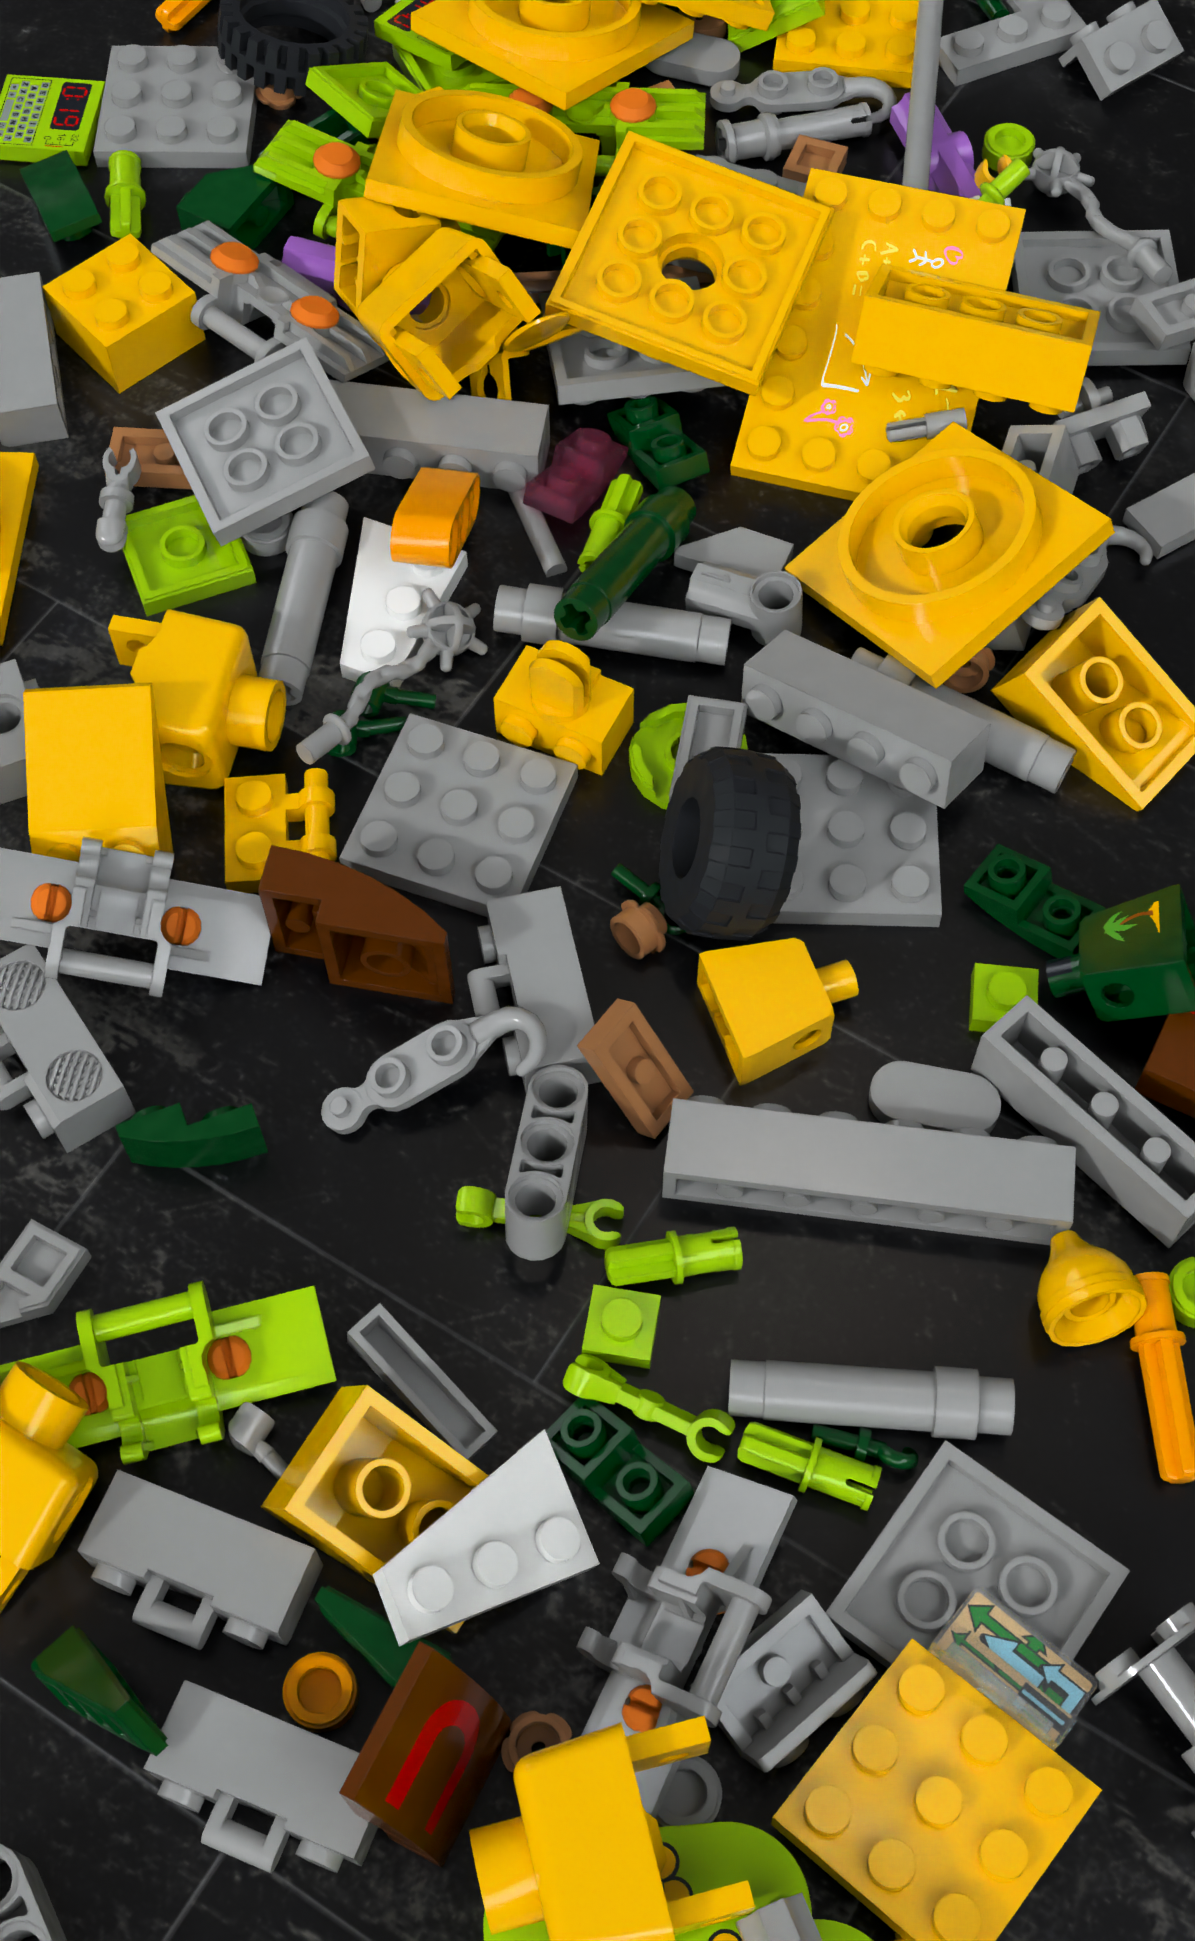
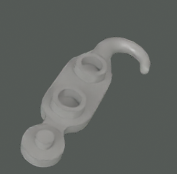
[710,67,897,124]
[1021,525,1153,631]
[321,1006,548,1134]

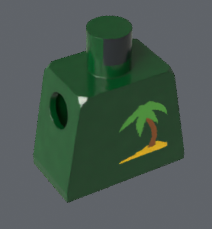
[1046,884,1195,1022]

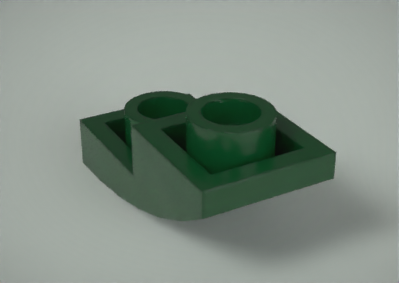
[19,150,102,242]
[607,395,710,490]
[964,843,1106,958]
[115,1103,268,1168]
[546,1397,695,1547]

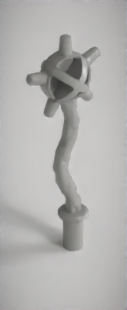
[1025,146,1173,285]
[296,588,488,765]

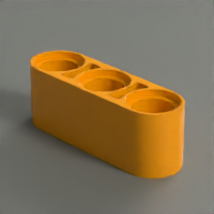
[390,467,480,569]

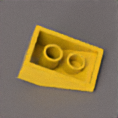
[990,597,1195,812]
[23,682,174,862]
[261,1385,489,1634]

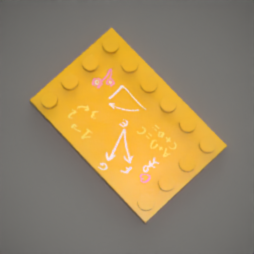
[730,168,1026,501]

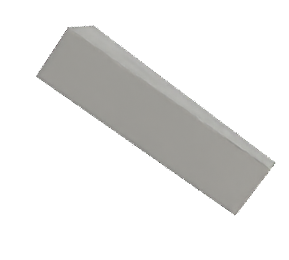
[347,1303,498,1460]

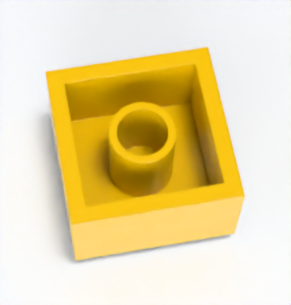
[42,233,206,394]

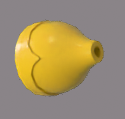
[1037,1230,1147,1347]

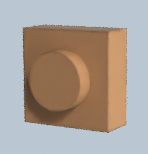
[782,134,848,183]

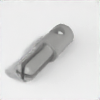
[886,407,967,443]

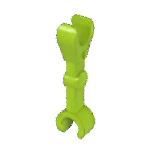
[456,1186,624,1250]
[563,1353,735,1463]

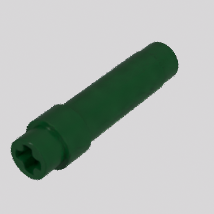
[554,486,696,641]

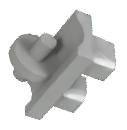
[1053,377,1151,475]

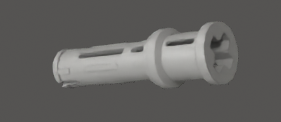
[715,102,872,164]

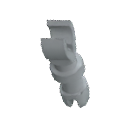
[95,447,141,553]

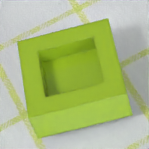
[969,963,1039,1032]
[582,1284,661,1369]

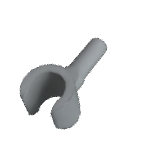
[228,1402,288,1480]

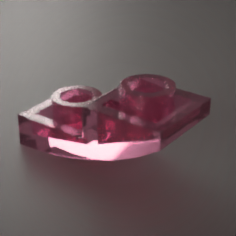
[523,428,628,524]

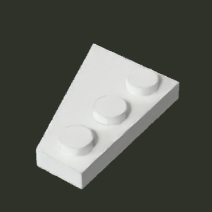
[340,517,468,689]
[373,1429,600,1647]

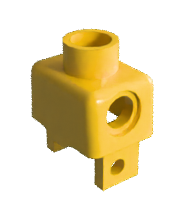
[357,227,541,401]
[108,609,286,789]
[0,1361,98,1613]
[469,1715,755,1941]

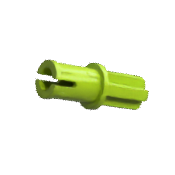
[104,150,146,239]
[577,473,643,573]
[604,1226,743,1286]
[737,1422,882,1511]

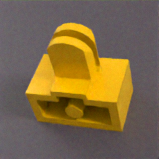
[493,640,634,776]

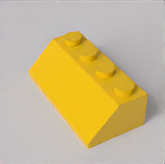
[851,264,1101,415]

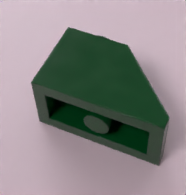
[176,165,295,250]

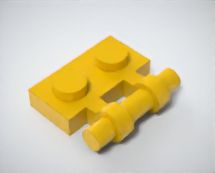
[224,768,337,893]

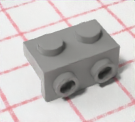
[1058,0,1184,101]
[690,1589,878,1772]

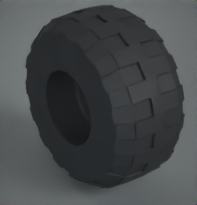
[659,746,802,941]

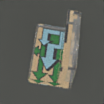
[927,1586,1098,1751]

